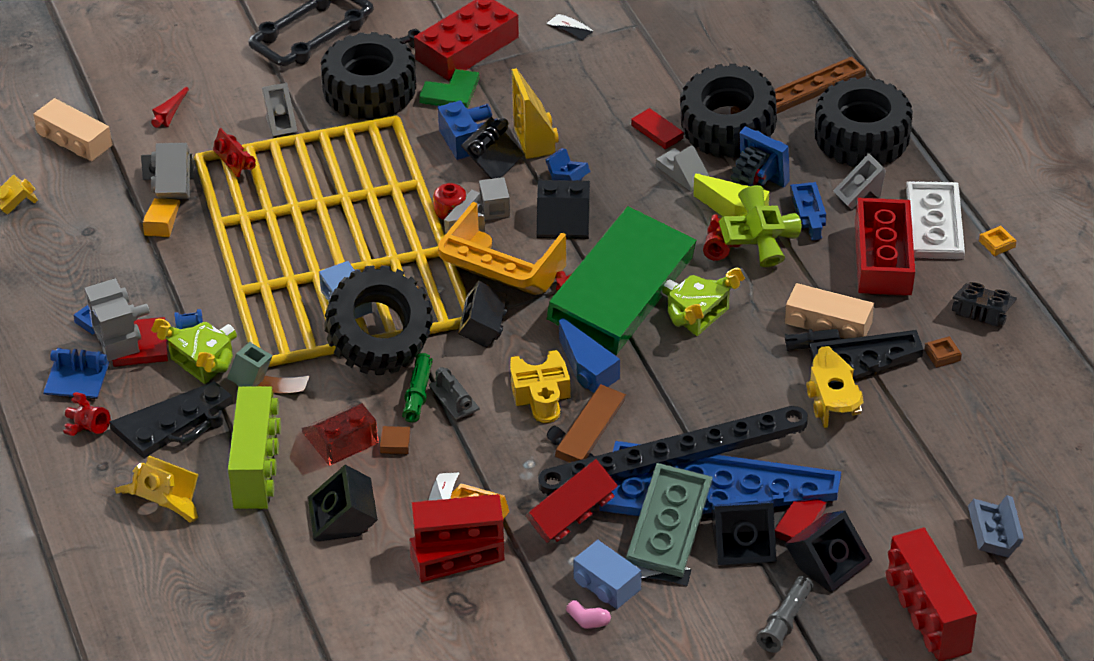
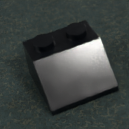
[536,180,590,239]
[307,464,378,542]
[711,501,777,565]
[785,510,873,592]

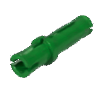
[402,353,433,423]

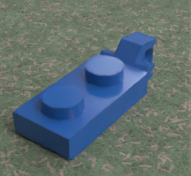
[790,182,826,240]

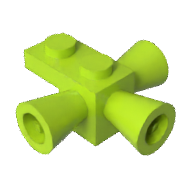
[719,185,802,267]

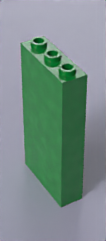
[546,206,697,355]

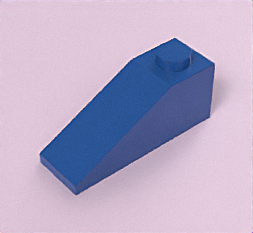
[559,318,620,393]

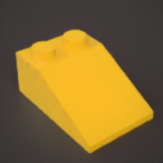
[512,68,559,159]

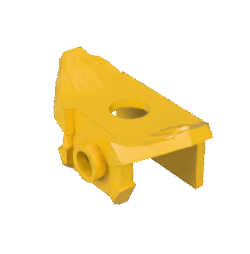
[806,346,864,428]
[114,456,199,523]

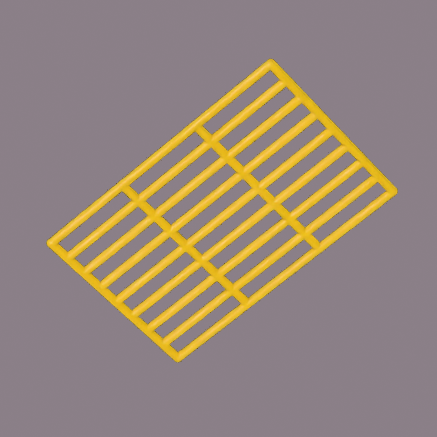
[194,116,467,367]

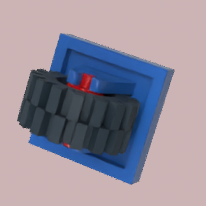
[730,126,790,188]

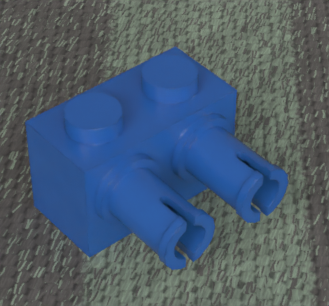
[438,101,497,160]

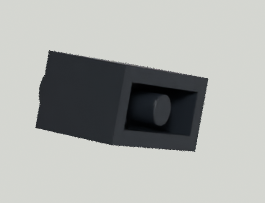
[458,281,507,348]

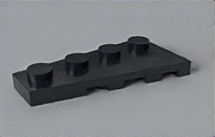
[809,330,924,387]
[109,381,233,459]

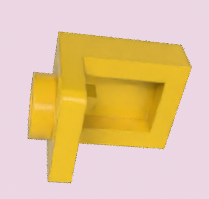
[0,175,38,215]

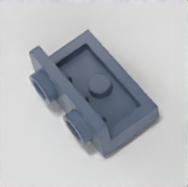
[968,495,1024,558]

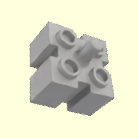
[84,278,150,362]

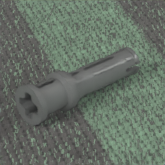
[756,576,814,653]

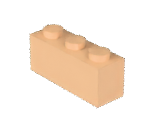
[34,98,112,162]
[785,283,874,339]

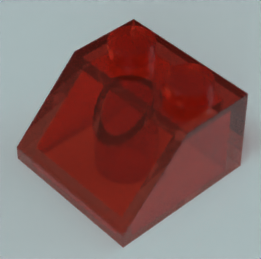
[302,403,378,466]

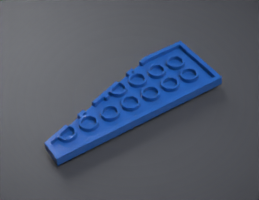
[600,441,841,516]

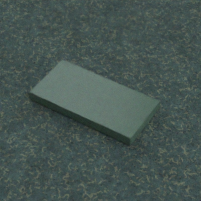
[626,463,713,578]

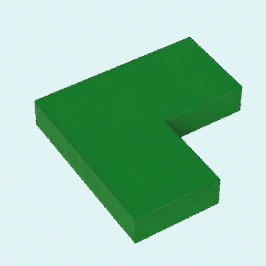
[419,69,480,109]

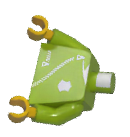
[662,268,745,336]
[151,319,237,384]

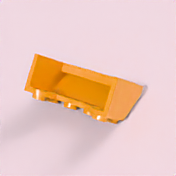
[438,202,566,295]

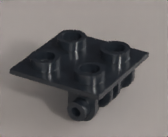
[461,116,525,179]
[952,282,1017,327]

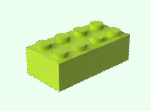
[228,386,281,509]

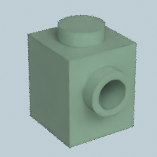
[227,342,273,387]

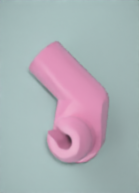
[566,600,611,629]

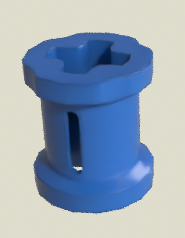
[174,309,203,329]

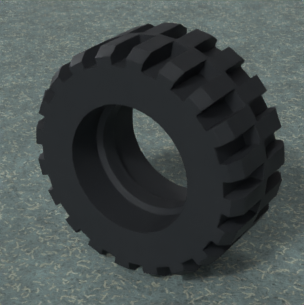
[321,32,416,120]
[680,63,777,158]
[814,77,913,167]
[324,265,433,375]

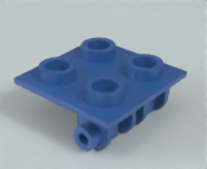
[43,348,110,399]

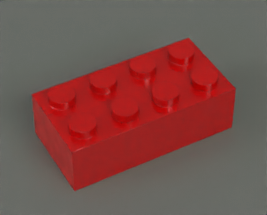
[414,0,519,81]
[855,198,915,296]
[886,527,977,661]

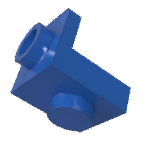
[545,148,591,181]

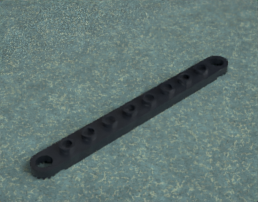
[538,406,808,496]

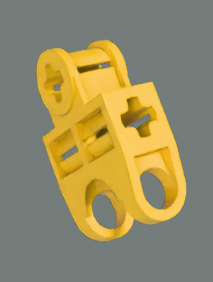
[511,350,571,423]

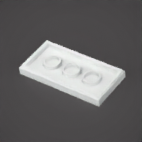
[906,182,965,259]

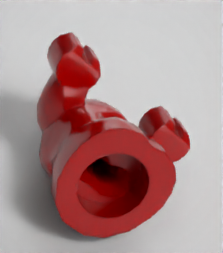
[703,214,741,261]
[63,392,111,436]

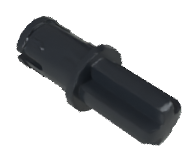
[784,329,840,351]

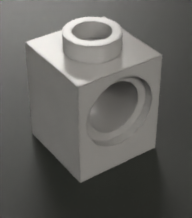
[479,177,510,220]

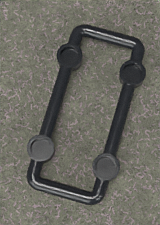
[248,0,374,66]

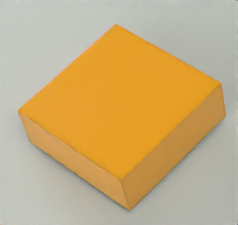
[979,226,1017,256]

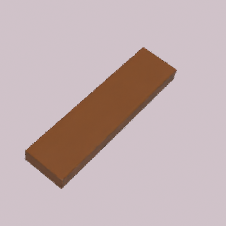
[555,384,626,463]

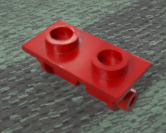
[213,128,256,177]

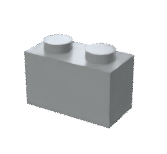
[151,143,190,200]

